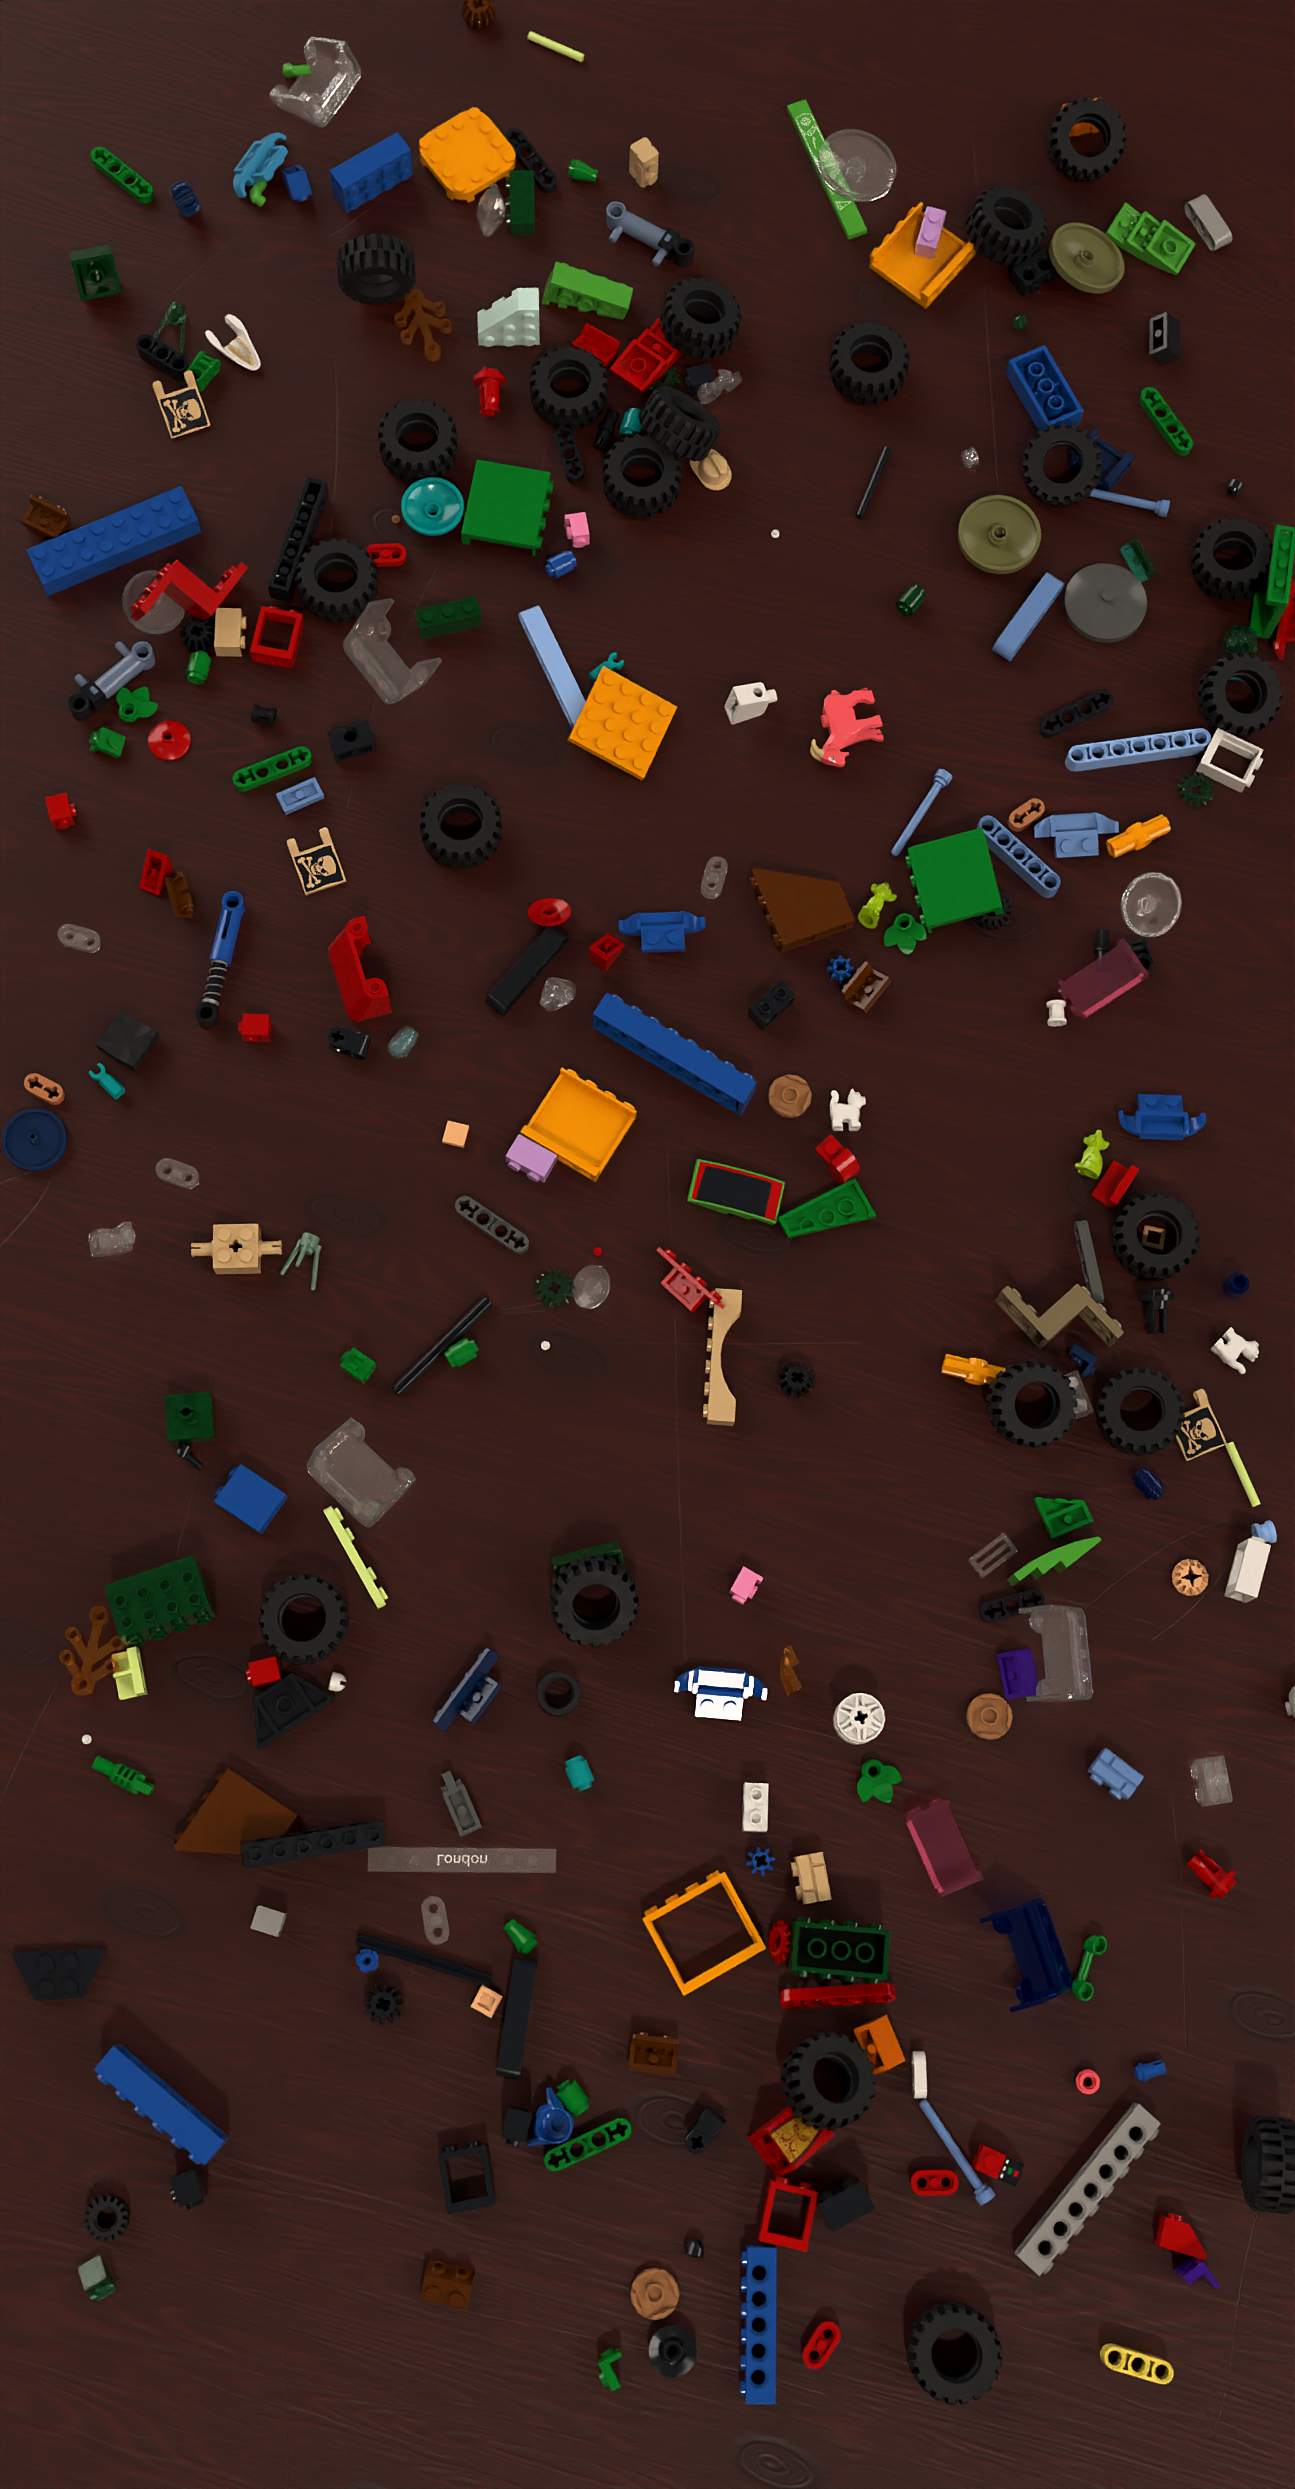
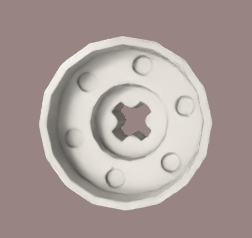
[833,1693,885,1745]

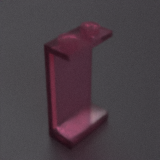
[1058,938,1149,1020]
[904,1798,984,1898]

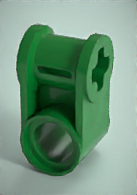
[186,351,221,392]

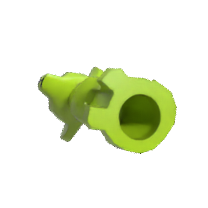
[858,883,897,929]
[1074,1130,1109,1179]

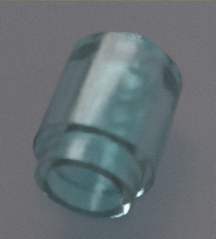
[388,1025,419,1059]

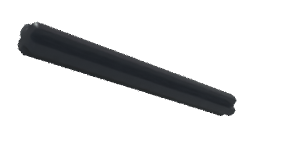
[392,1297,493,1397]
[356,1933,493,1986]

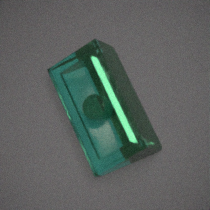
[1119,537,1159,583]

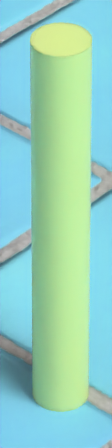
[528,31,584,62]
[1225,1442,1261,1507]

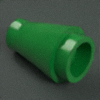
[567,159,598,183]
[504,1919,538,1955]

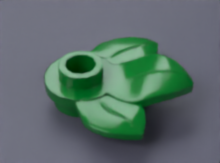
[116,686,158,722]
[884,913,926,955]
[857,1759,902,1803]

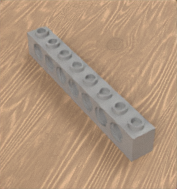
[1014,2102,1161,2276]

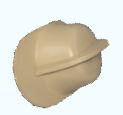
[690,449,731,490]

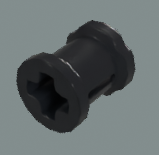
[251,704,277,727]

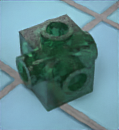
[1223,626,1258,655]

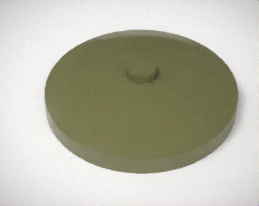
[1049,223,1124,294]
[957,495,1041,574]

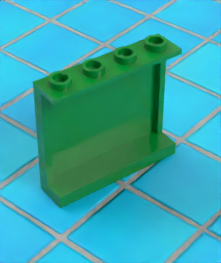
[461,460,554,556]
[1249,525,1295,639]
[905,827,1004,933]

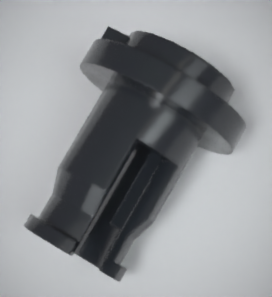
[1138,1289,1174,1334]

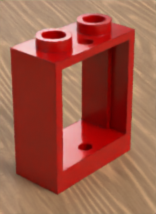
[250,606,304,669]
[758,2176,818,2252]

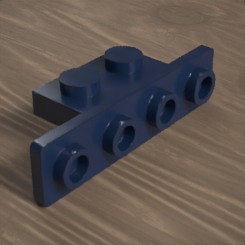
[432,1647,502,1732]

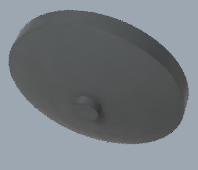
[1063,563,1147,643]

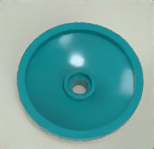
[401,477,464,536]

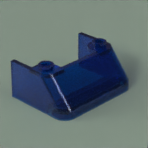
[979,1898,1073,2012]

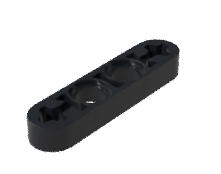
[506,128,557,194]
[1039,690,1113,739]

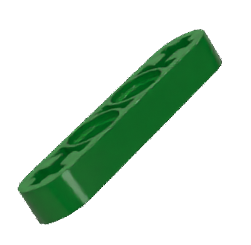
[90,146,154,204]
[1139,387,1193,456]
[232,746,312,792]
[544,2117,632,2172]

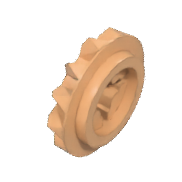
[1172,1559,1209,1596]

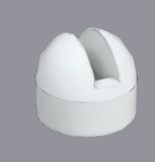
[328,1672,346,1691]

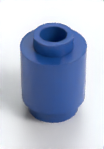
[545,550,577,579]

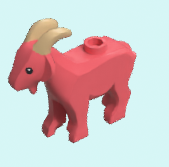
[810,688,884,767]

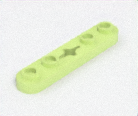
[323,1506,388,1609]

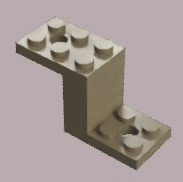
[995,1283,1124,1350]

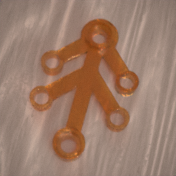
[394,289,452,361]
[59,1606,125,1696]

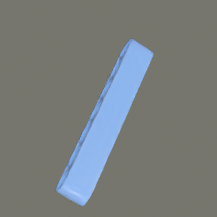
[518,605,586,729]
[1065,728,1211,772]

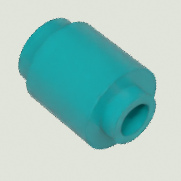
[619,408,642,438]
[565,1755,595,1792]

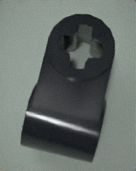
[1123,935,1154,978]
[328,1027,372,1060]
[685,2106,727,2154]

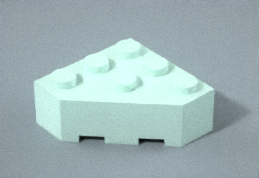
[478,288,540,347]

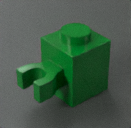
[340,1347,377,1385]

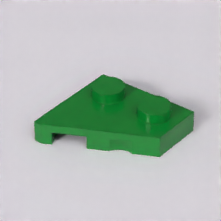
[1033,1497,1094,1539]

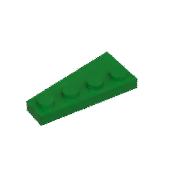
[777,1178,876,1239]

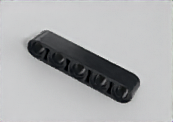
[485,926,569,1016]
[496,1957,538,2080]

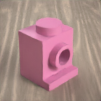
[565,512,589,548]
[729,1567,763,1605]

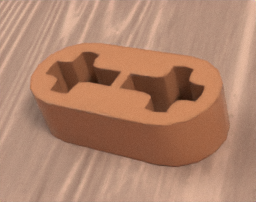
[1008,798,1045,832]
[24,1073,65,1105]

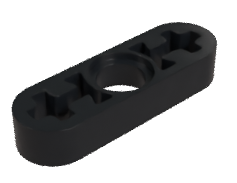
[554,426,584,484]
[979,1589,1045,1623]

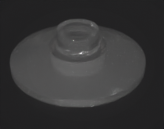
[572,1265,611,1309]

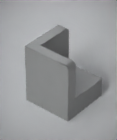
[250,1906,287,1937]

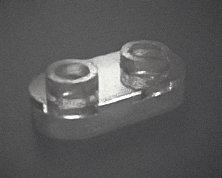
[701,856,728,899]
[57,924,101,953]
[156,1158,200,1189]
[421,1896,450,1944]

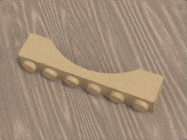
[703,1288,742,1426]

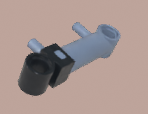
[606,202,694,267]
[68,641,156,721]

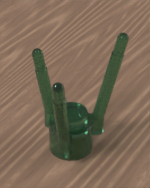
[153,302,187,355]

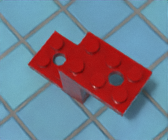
[130,560,248,622]

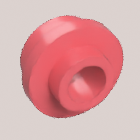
[1076,2069,1100,2094]

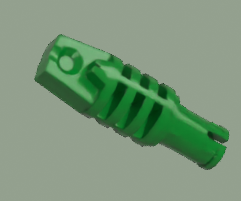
[91,1755,155,1795]

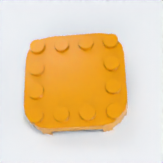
[419,107,515,203]

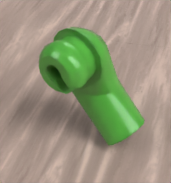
[282,63,311,78]
[250,182,267,207]

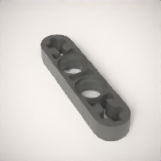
[455,1196,529,1255]
[1074,1220,1104,1303]

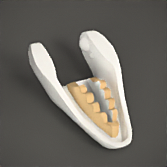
[205,314,260,371]

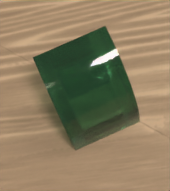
[78,2255,117,2303]

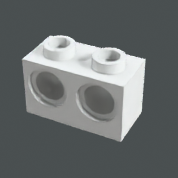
[742,1783,768,1832]

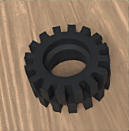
[972,889,1012,930]
[83,2194,130,2242]

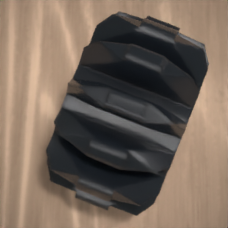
[180,617,215,652]
[778,1361,816,1399]
[363,1983,404,2025]

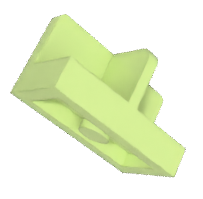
[111,1647,148,1700]

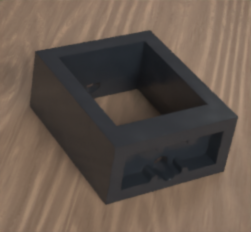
[438,2140,496,2215]

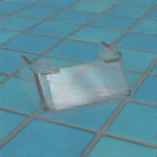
[343,598,442,704]
[1019,1604,1093,1703]

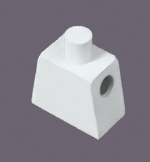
[724,682,777,725]

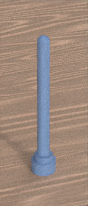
[1090,489,1170,517]
[891,769,953,856]
[919,2099,996,2206]

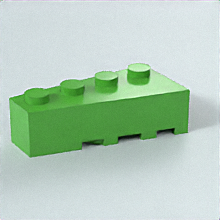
[542,262,633,319]

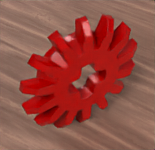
[768,1920,791,1964]

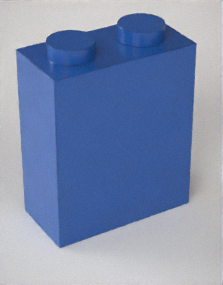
[214,1464,288,1535]

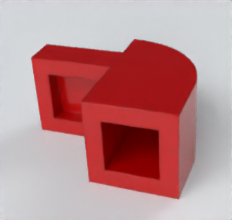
[814,1134,860,1185]

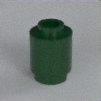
[896,585,926,616]

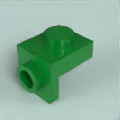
[89,727,126,758]
[598,2347,622,2391]

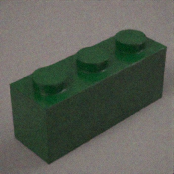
[506,170,535,236]
[415,596,482,640]
[552,1540,625,1576]

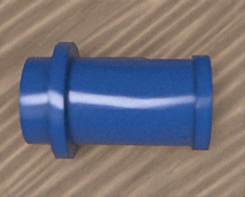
[1134,2059,1166,2082]

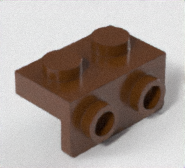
[20,495,71,539]
[841,961,891,1014]
[628,2032,680,2077]
[420,2260,475,2310]

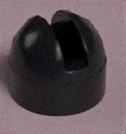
[1226,479,1244,497]
[684,2238,705,2258]

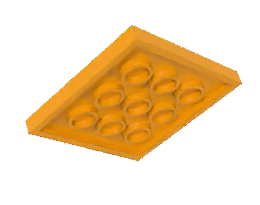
[567,666,677,780]

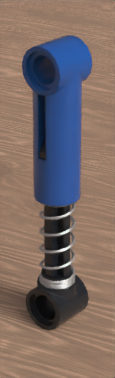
[195,891,246,1029]

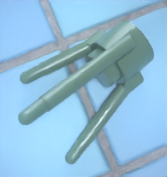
[280,1233,322,1290]

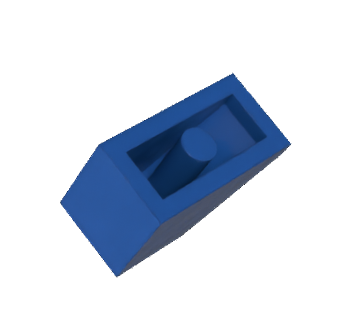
[279,164,312,202]

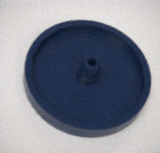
[2,1108,68,1172]

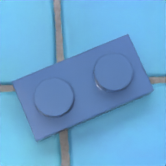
[276,777,324,815]

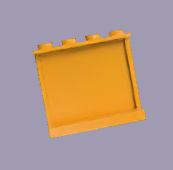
[869,202,976,309]
[520,1068,637,1182]

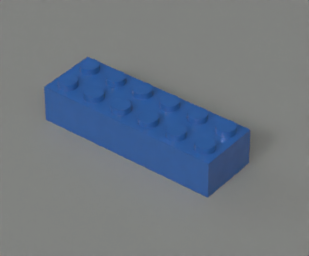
[94,2044,230,2165]

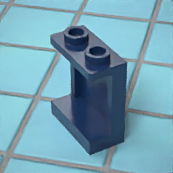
[1068,428,1135,492]

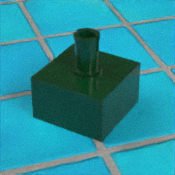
[69,244,122,301]
[165,1391,216,1445]

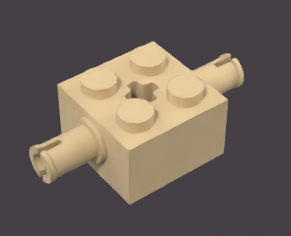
[191,1224,282,1274]

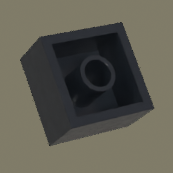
[816,2176,875,2233]

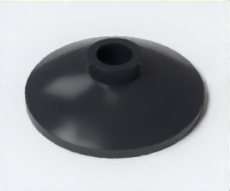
[648,2325,697,2377]

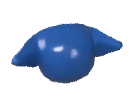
[526,2087,574,2146]

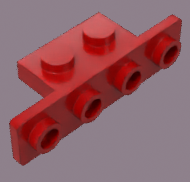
[1272,577,1295,660]
[657,1247,725,1313]

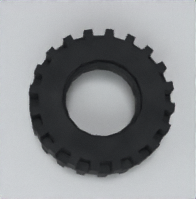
[1022,423,1102,508]
[1096,1367,1185,1456]

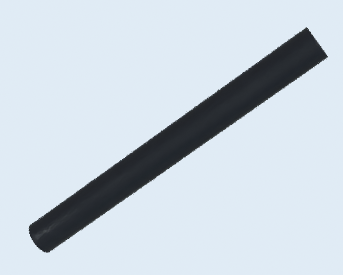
[856,446,891,519]

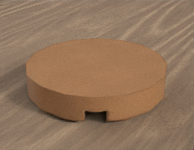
[768,1074,812,1118]
[966,1693,1013,1740]
[631,2267,679,2320]

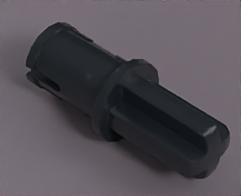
[1094,929,1112,973]

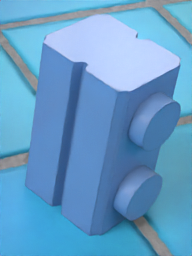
[1087,1748,1144,1800]

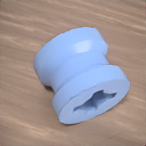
[1251,1520,1277,1543]

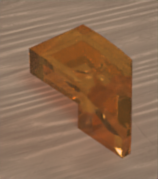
[780,1645,802,1696]

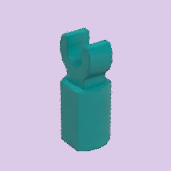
[588,652,624,683]
[89,1063,125,1100]

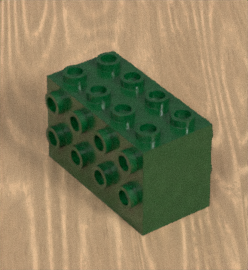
[104,1555,216,1648]
[787,1917,891,1984]

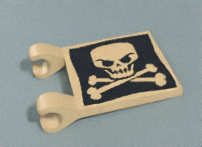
[152,370,211,439]
[287,828,346,895]
[1175,1389,1227,1461]

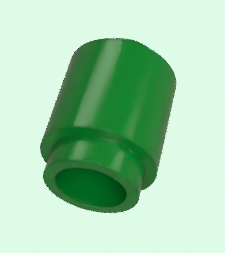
[186,651,211,684]
[444,1338,479,1368]
[556,2079,590,2117]

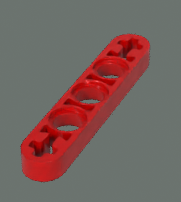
[779,1983,896,2009]

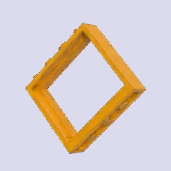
[642,1870,766,1996]

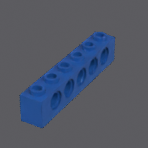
[740,2245,777,2404]

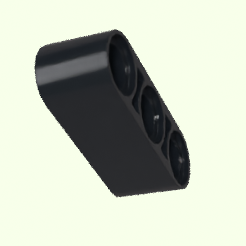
[136,334,189,382]

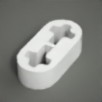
[911,2051,927,2099]

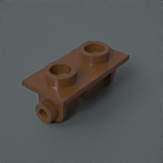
[164,872,195,918]

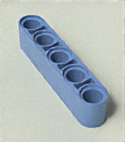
[992,572,1065,661]
[977,816,1061,898]

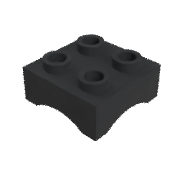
[96,1009,160,1072]

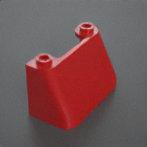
[328,916,392,1022]

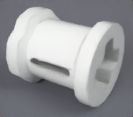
[1046,1000,1067,1027]

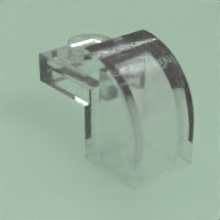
[88,1222,135,1257]

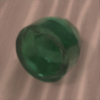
[1012,313,1028,331]

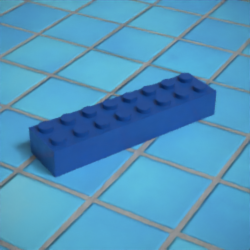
[26,486,201,596]
[592,993,757,1116]

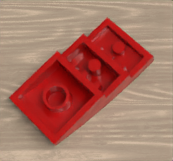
[610,318,682,393]

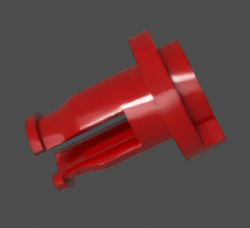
[473,367,506,417]
[1186,1849,1238,1900]

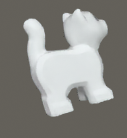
[830,1089,866,1131]
[1210,1327,1259,1374]

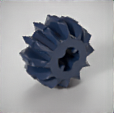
[170,180,201,218]

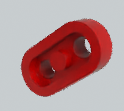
[366,543,407,567]
[910,2169,959,2196]
[802,2320,841,2369]

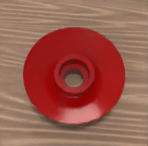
[148,720,191,761]
[528,898,571,926]

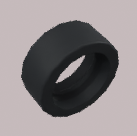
[537,1672,580,1717]

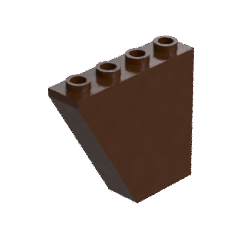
[748,868,855,953]
[173,1768,300,1855]

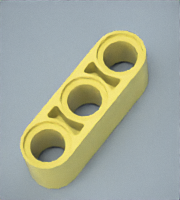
[1100,2343,1173,2384]

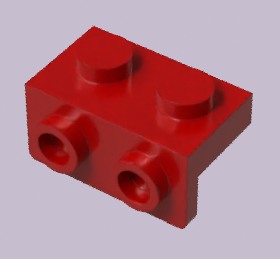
[571,323,620,368]

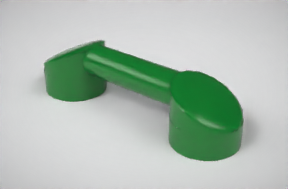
[1072,1935,1107,2001]

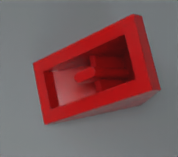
[139,849,173,896]
[589,933,625,971]

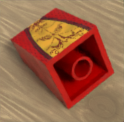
[748,2106,835,2177]

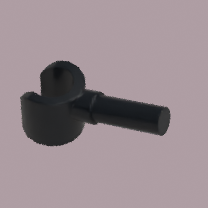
[177,1443,203,1472]

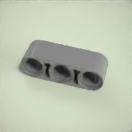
[1184,194,1232,251]

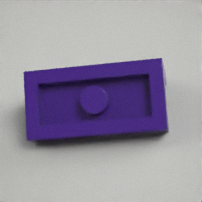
[997,1649,1040,1700]
[1173,2256,1220,2290]

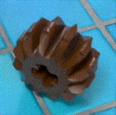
[462,0,495,29]

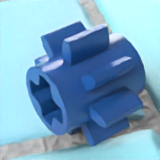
[826,955,854,984]
[746,1846,775,1876]

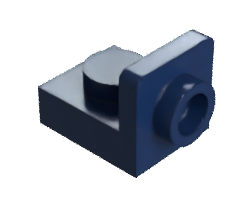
[1066,1344,1098,1380]

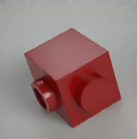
[45,793,77,829]

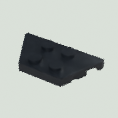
[253,1673,335,1751]
[13,1948,106,2001]

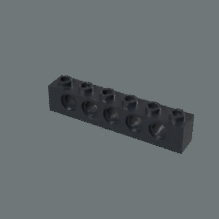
[268,477,329,603]
[239,1819,386,1869]

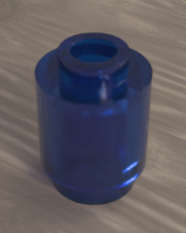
[1223,1273,1250,1299]
[1132,1467,1165,1501]

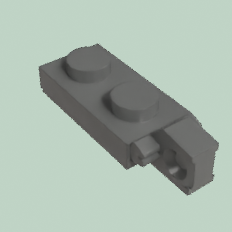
[441,1771,482,1837]

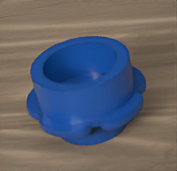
[356,1949,379,1973]

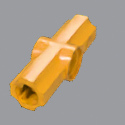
[1105,814,1171,858]
[941,1354,1006,1385]

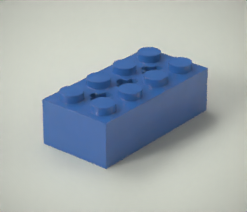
[330,132,413,213]
[1005,345,1083,431]

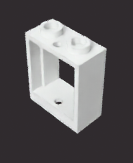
[1196,728,1263,793]
[1224,1537,1271,1603]

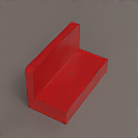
[1091,1161,1140,1210]

